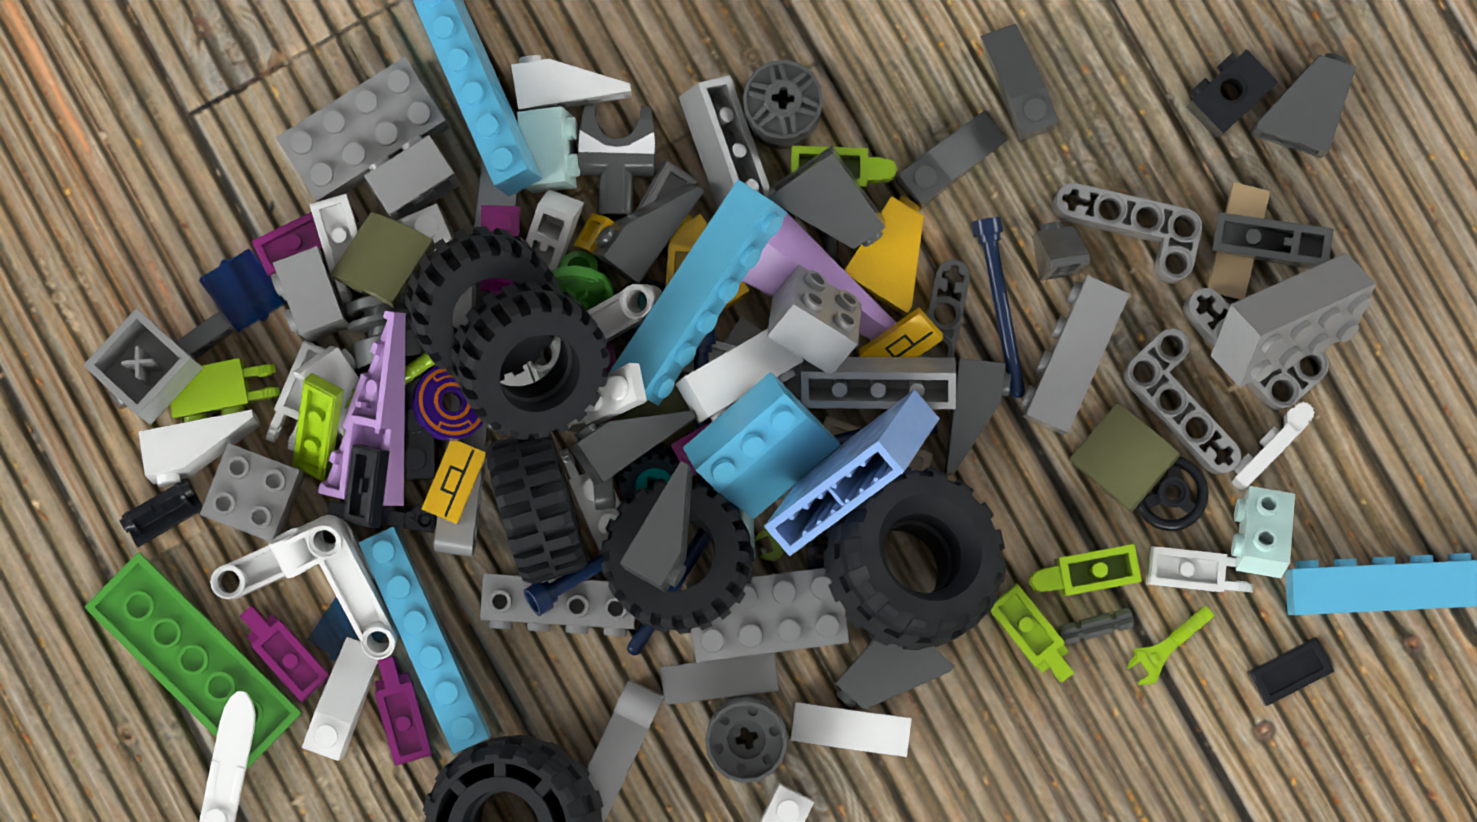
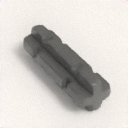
[1059,608,1134,645]

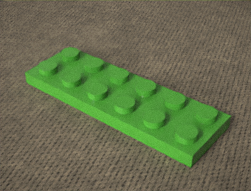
[84,552,304,768]

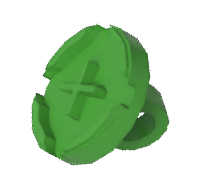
[551,251,615,311]

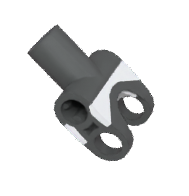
[578,104,656,218]

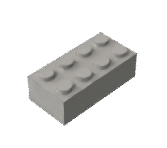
[276,57,450,202]
[1211,253,1376,387]
[686,568,849,662]

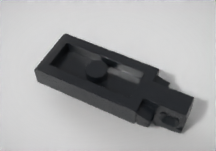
[327,499,437,533]

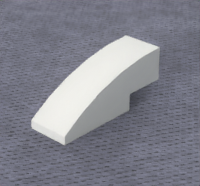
[791,702,912,757]

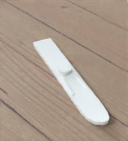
[199,691,256,822]

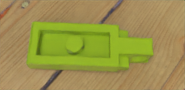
[990,583,1074,683]

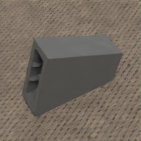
[1250,53,1356,158]
[769,145,885,249]
[835,640,955,710]

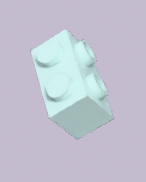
[517,106,580,193]
[1231,486,1295,578]

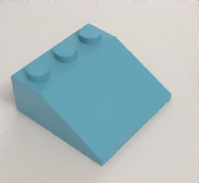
[683,372,841,519]

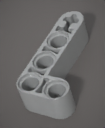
[1052,183,1202,284]
[1183,288,1329,410]
[1123,328,1241,475]
[587,680,664,822]

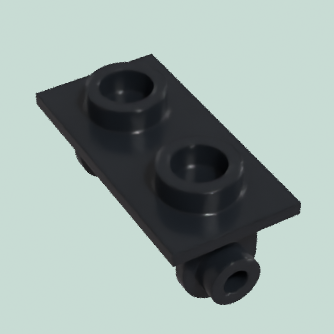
[119,478,203,547]

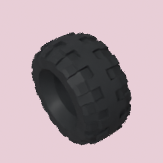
[823,467,1006,650]
[423,735,604,822]

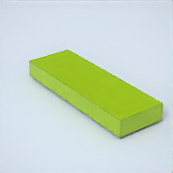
[292,373,344,482]

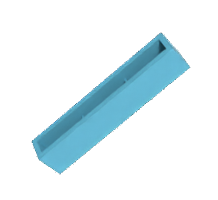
[413,0,542,196]
[609,179,787,406]
[358,527,492,754]
[1285,553,1477,615]

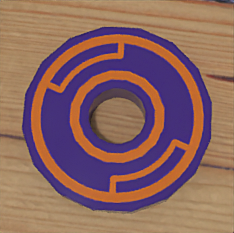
[412,366,483,441]

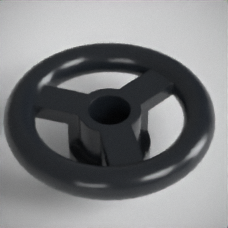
[1136,457,1209,531]

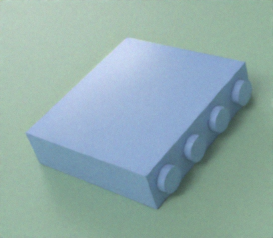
[764,389,940,556]

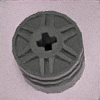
[742,59,823,150]
[344,289,425,371]
[705,694,787,783]

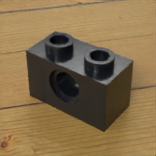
[1186,49,1278,139]

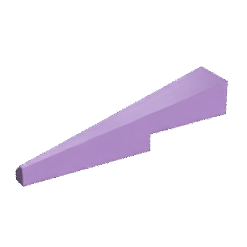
[742,213,896,341]
[318,311,406,506]

